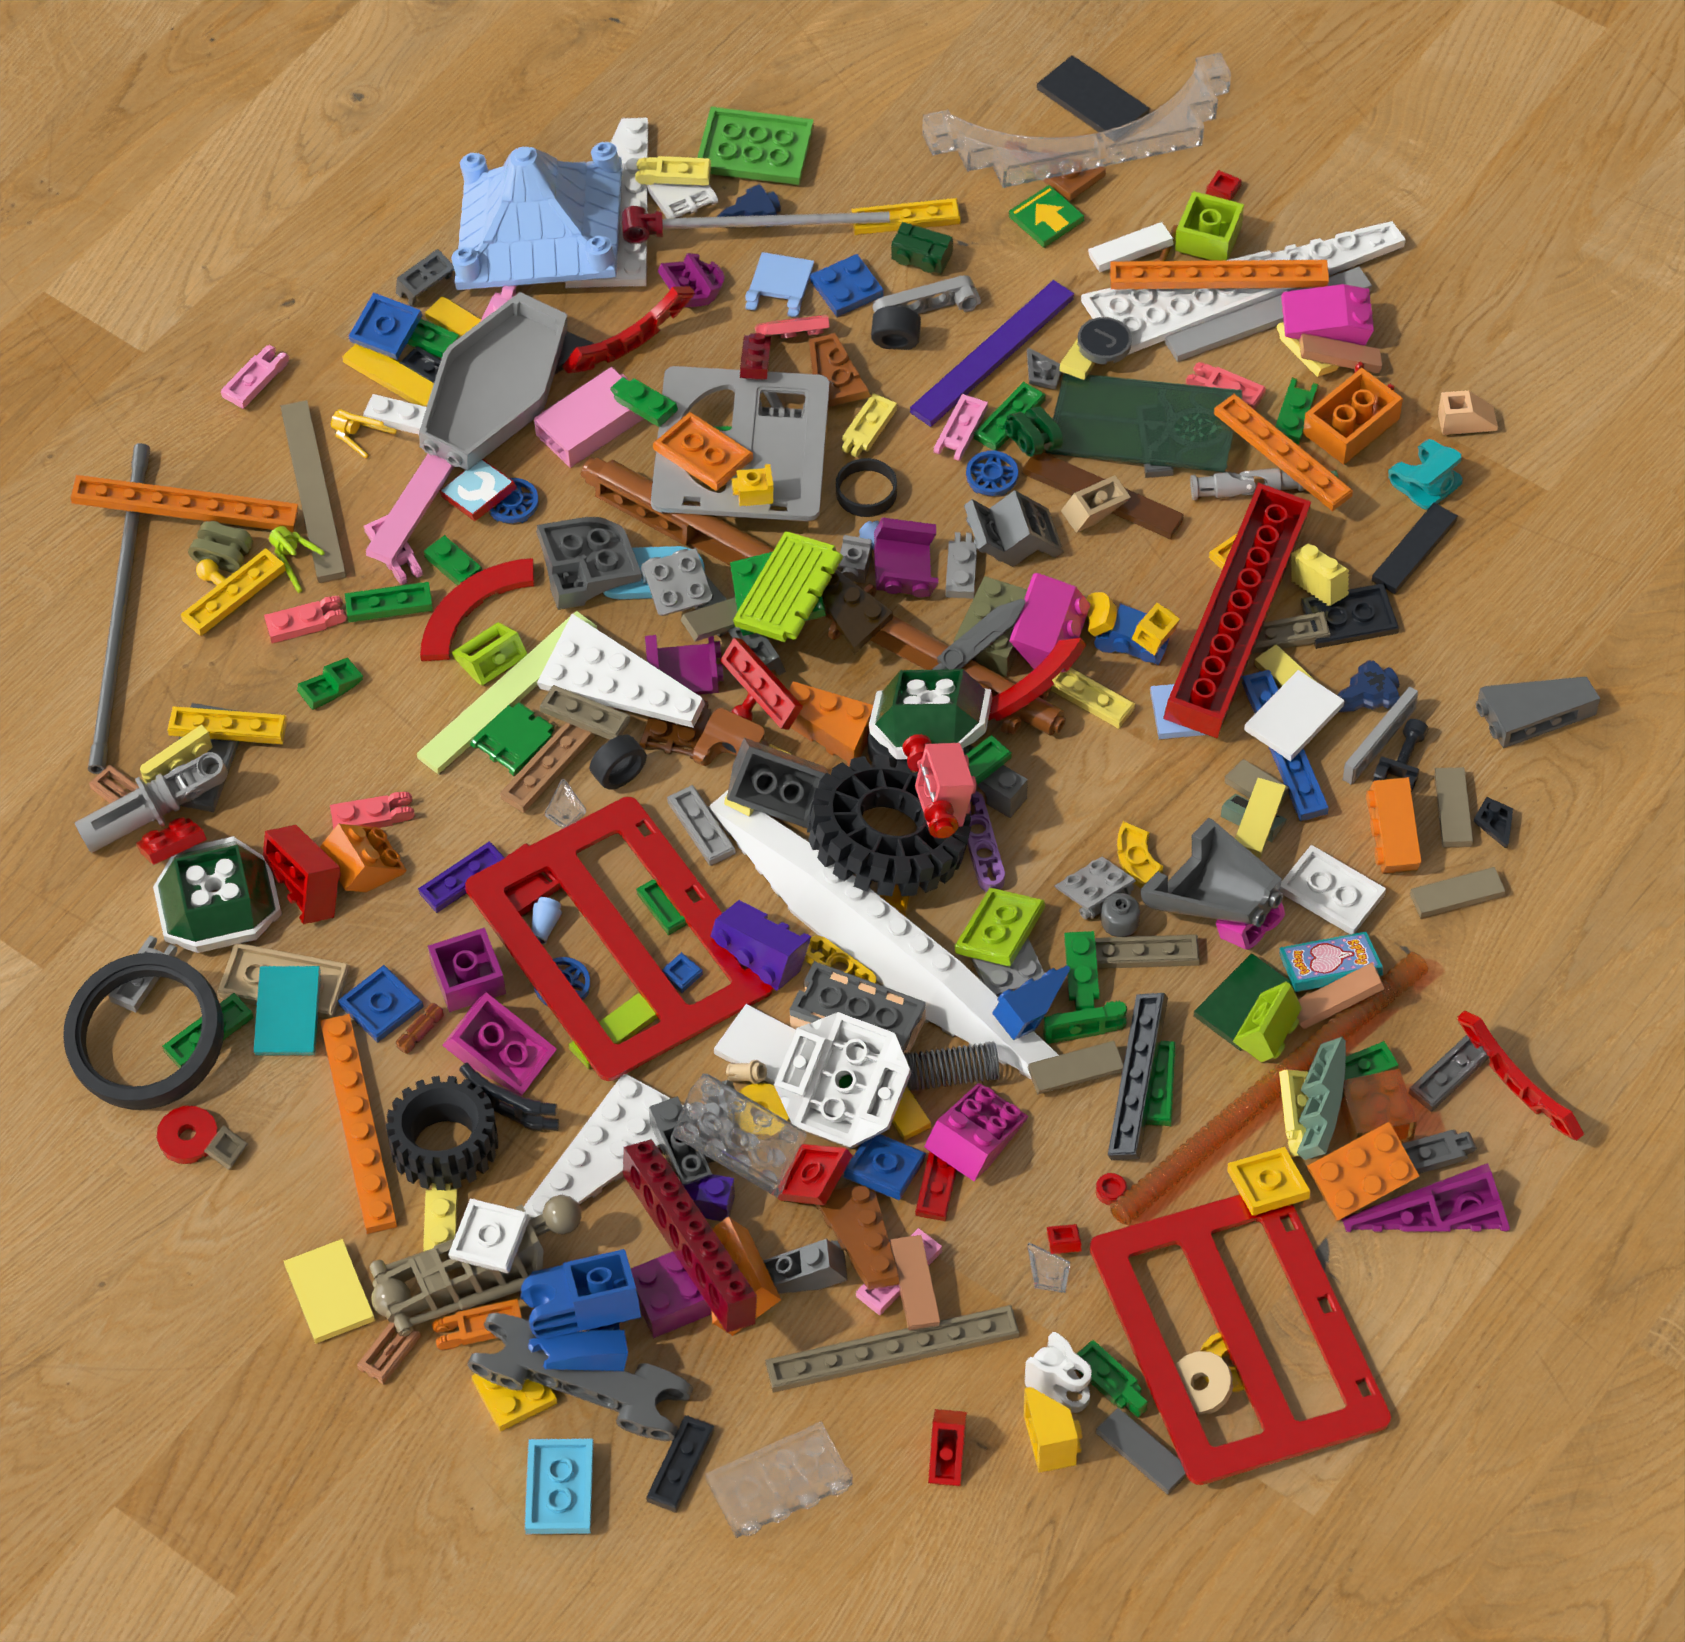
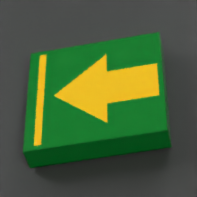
[1009,185,1084,248]

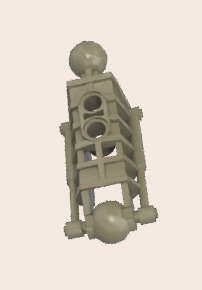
[369,1194,582,1336]

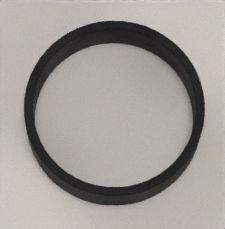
[836,458,897,517]

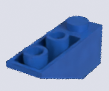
[992,965,1071,1041]

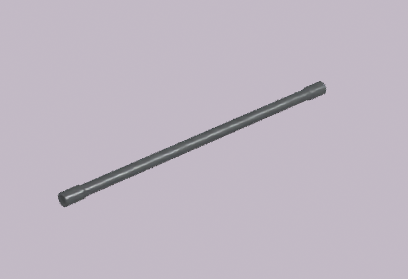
[88,443,150,774]

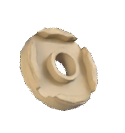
[1175,1351,1233,1415]

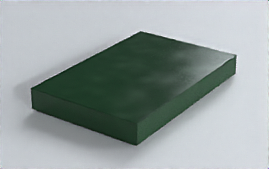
[1194,953,1297,1051]

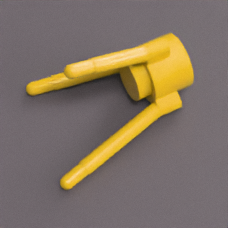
[331,409,397,458]

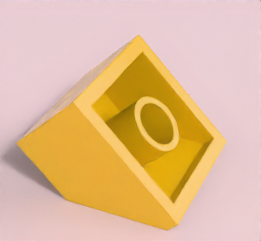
[1024,1387,1082,1473]

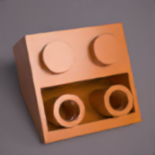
[320,823,407,893]

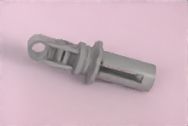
[74,752,228,853]

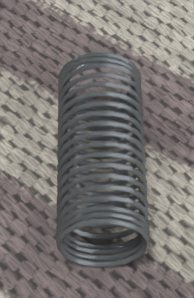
[904,1041,1000,1092]

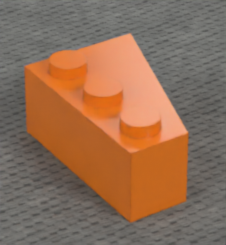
[789,681,873,766]
[711,1216,781,1336]

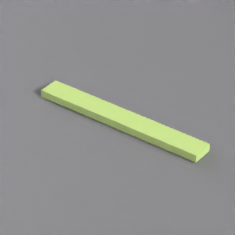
[417,611,597,774]

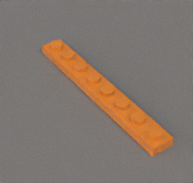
[1110,260,1329,289]
[71,475,298,532]
[320,1014,397,1234]

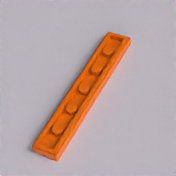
[1214,393,1353,512]

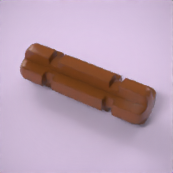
[396,1003,444,1054]

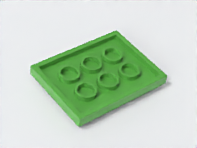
[697,107,814,185]

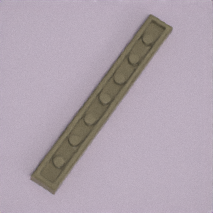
[280,400,346,583]
[765,1305,1019,1393]

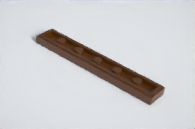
[1023,452,1184,539]

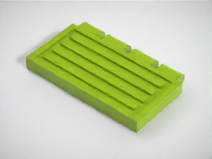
[733,531,843,642]

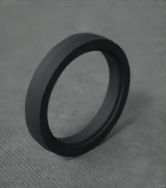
[63,953,224,1110]

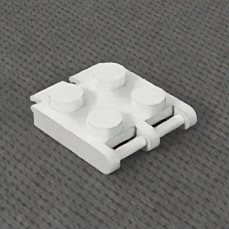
[647,182,718,218]

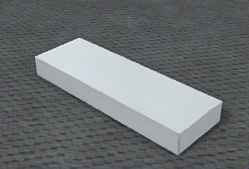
[1088,222,1173,272]

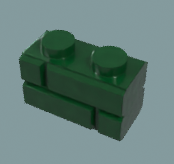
[891,222,953,274]

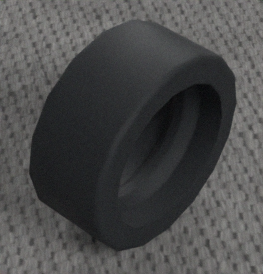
[589,734,647,790]

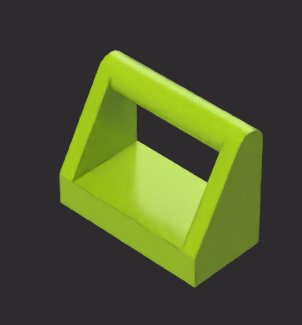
[452,622,527,686]

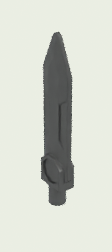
[932,599,1025,670]

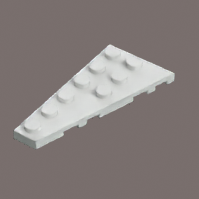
[537,614,705,728]
[524,1074,701,1220]

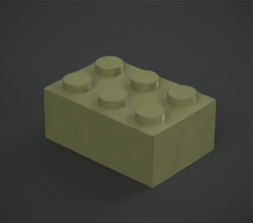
[953,576,1028,678]

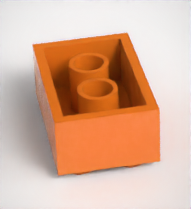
[1303,368,1403,465]

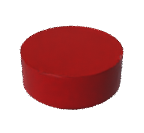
[1096,1173,1127,1205]

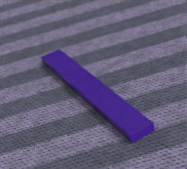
[910,280,1074,427]

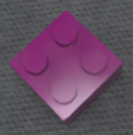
[428,927,506,1012]
[631,1251,711,1338]

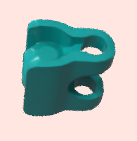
[1388,439,1463,510]

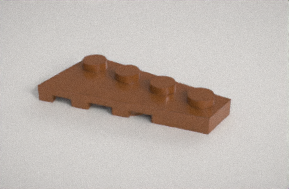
[814,1185,899,1290]

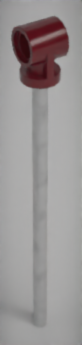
[622,206,890,244]

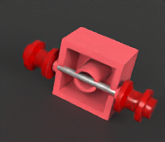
[902,734,976,838]

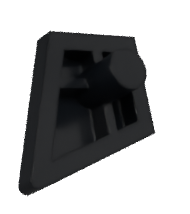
[1473,797,1513,848]

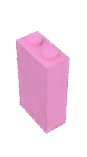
[534,367,644,468]

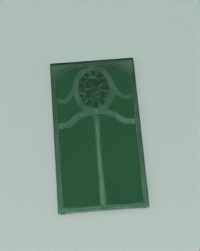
[1045,373,1243,472]

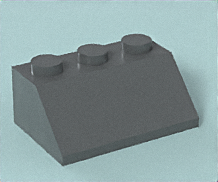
[727,738,829,828]

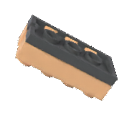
[790,961,926,1054]

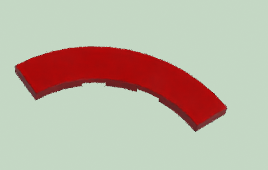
[562,286,695,373]
[420,558,534,661]
[988,638,1086,721]
[1457,1011,1585,1141]

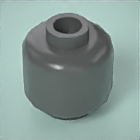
[1101,893,1140,937]

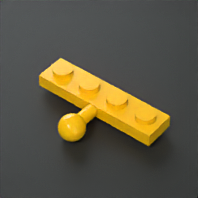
[181,548,286,636]

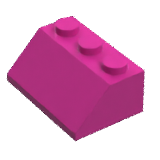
[1009,573,1091,672]

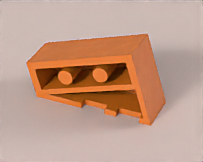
[1366,777,1421,874]

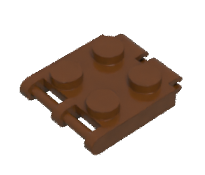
[640,700,711,759]

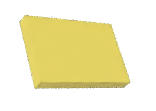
[284,1239,375,1344]

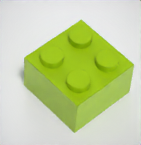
[1175,191,1244,261]

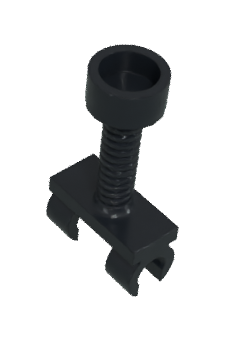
[1373,719,1429,794]

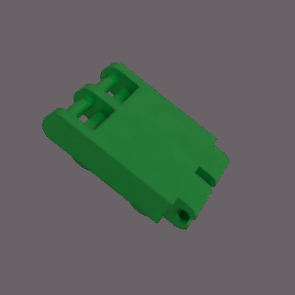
[470,702,555,776]

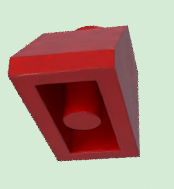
[928,1409,967,1486]

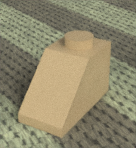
[1061,475,1131,533]

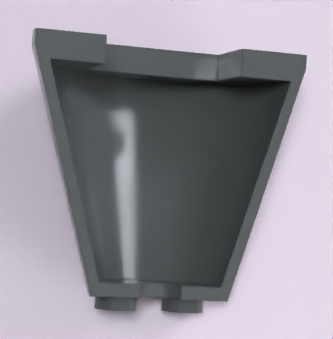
[1141,818,1283,927]

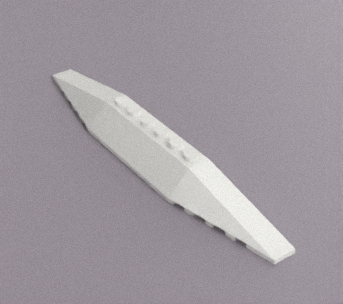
[708,790,1058,1080]

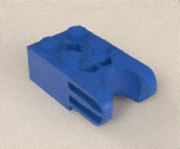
[521,1249,641,1339]

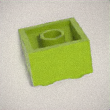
[1233,982,1302,1063]

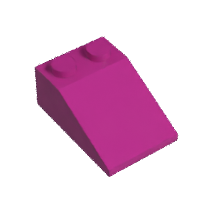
[1281,284,1374,346]
[442,992,557,1096]

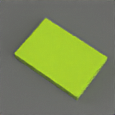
[955,888,1045,967]

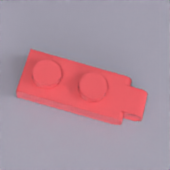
[755,315,830,338]

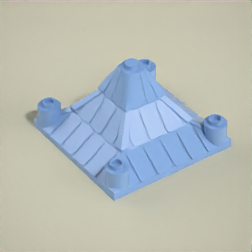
[451,142,623,290]

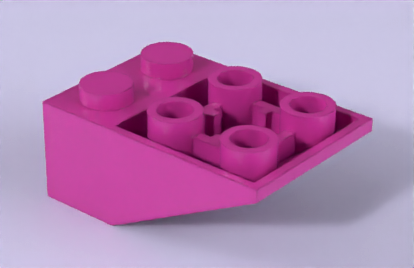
[924,1083,1029,1181]

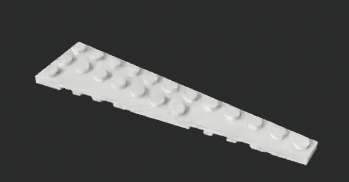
[1081,221,1406,354]

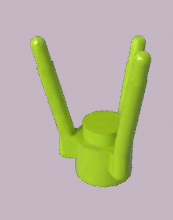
[269,526,325,593]

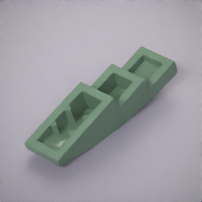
[1296,1037,1346,1160]

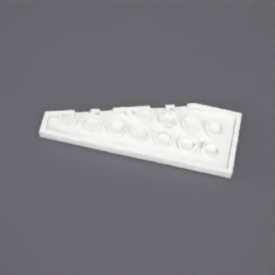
[565,118,648,288]

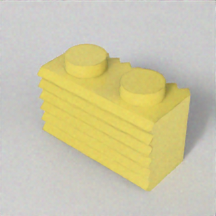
[1291,543,1349,606]

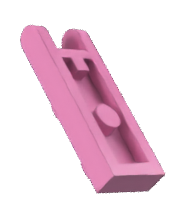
[933,394,988,461]

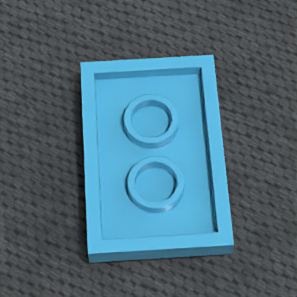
[525,1439,594,1534]

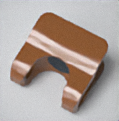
[693,708,769,773]

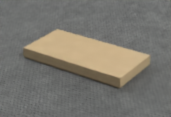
[217,943,350,1019]

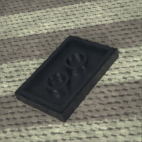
[1301,583,1399,649]

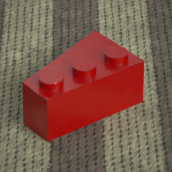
[263,825,341,925]

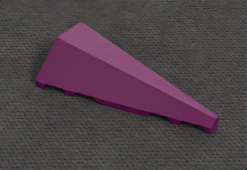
[1342,1163,1510,1232]

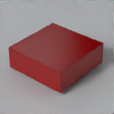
[1206,170,1242,201]
[1046,1224,1082,1254]

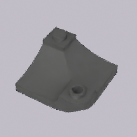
[536,517,642,610]

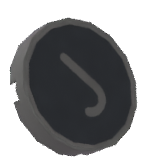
[1077,317,1132,364]

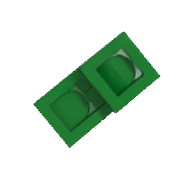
[297,657,363,710]

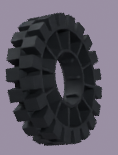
[807,755,971,897]

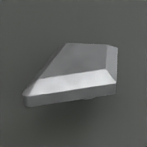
[1027,348,1061,390]

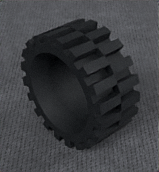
[386,1076,499,1190]

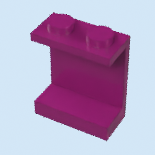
[874,517,939,597]
[645,635,724,695]

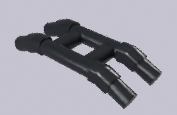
[459,1063,559,1131]

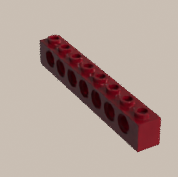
[623,1139,757,1333]

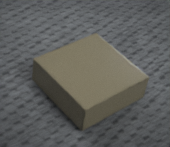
[204,1125,248,1169]

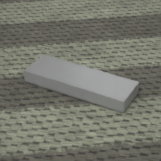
[667,785,735,866]

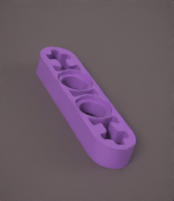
[967,791,1005,892]

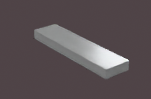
[1343,686,1418,784]

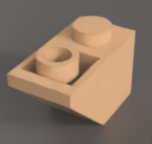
[1438,390,1498,435]

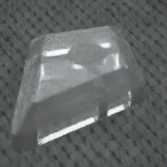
[545,779,586,828]
[1027,1243,1071,1293]

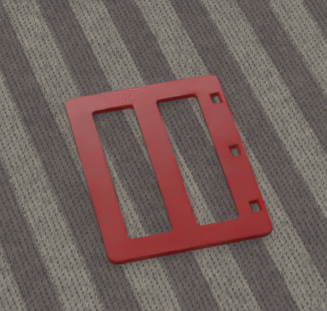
[465,797,773,1081]
[1090,1194,1391,1485]

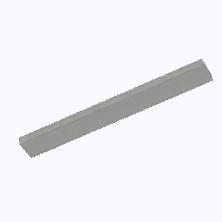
[1165,267,1372,362]

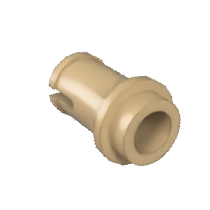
[726,1060,767,1084]

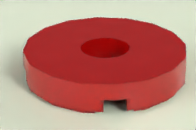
[156,1106,218,1164]

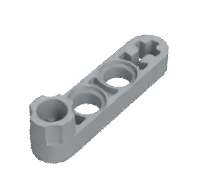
[872,275,981,314]

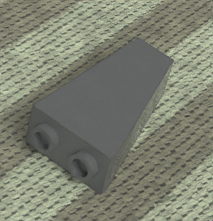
[1476,676,1600,748]

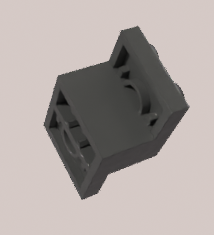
[964,490,1064,567]

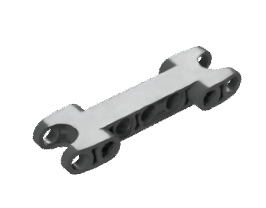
[467,1313,693,1441]

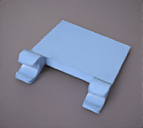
[745,252,814,317]

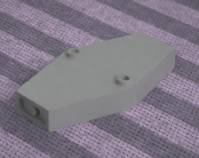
[419,292,567,471]

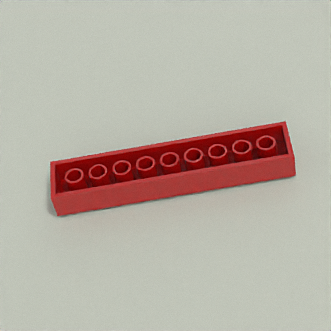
[1163,483,1311,738]

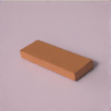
[1299,333,1382,374]
[1297,962,1385,1029]
[890,1235,940,1330]

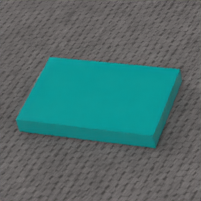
[254,966,321,1056]

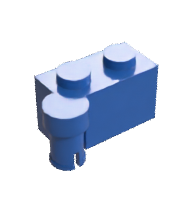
[1094,604,1170,665]

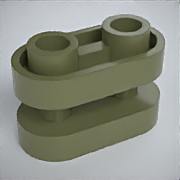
[188,521,253,573]

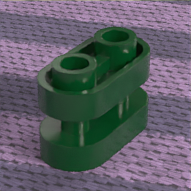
[1004,406,1063,457]

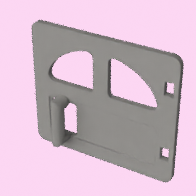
[651,366,829,521]

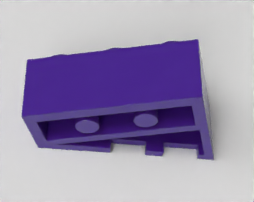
[710,900,811,991]

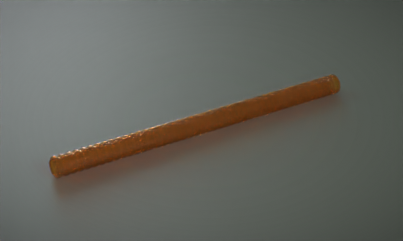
[1110,952,1428,1226]

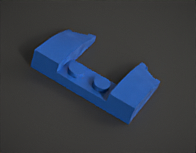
[521,1265,628,1371]

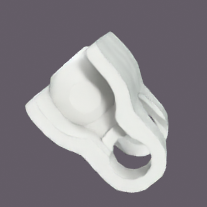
[1025,1332,1091,1413]

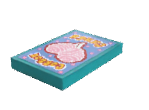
[1279,932,1383,992]

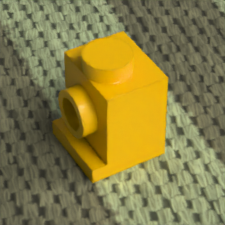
[732,464,774,506]
[1132,603,1180,656]

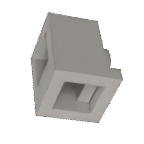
[837,535,872,583]

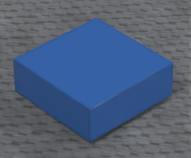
[662,952,703,993]

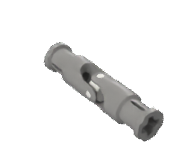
[1190,468,1304,500]

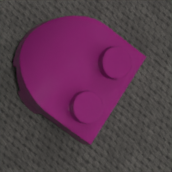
[658,253,724,308]

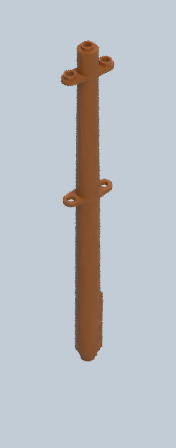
[581,457,1066,736]

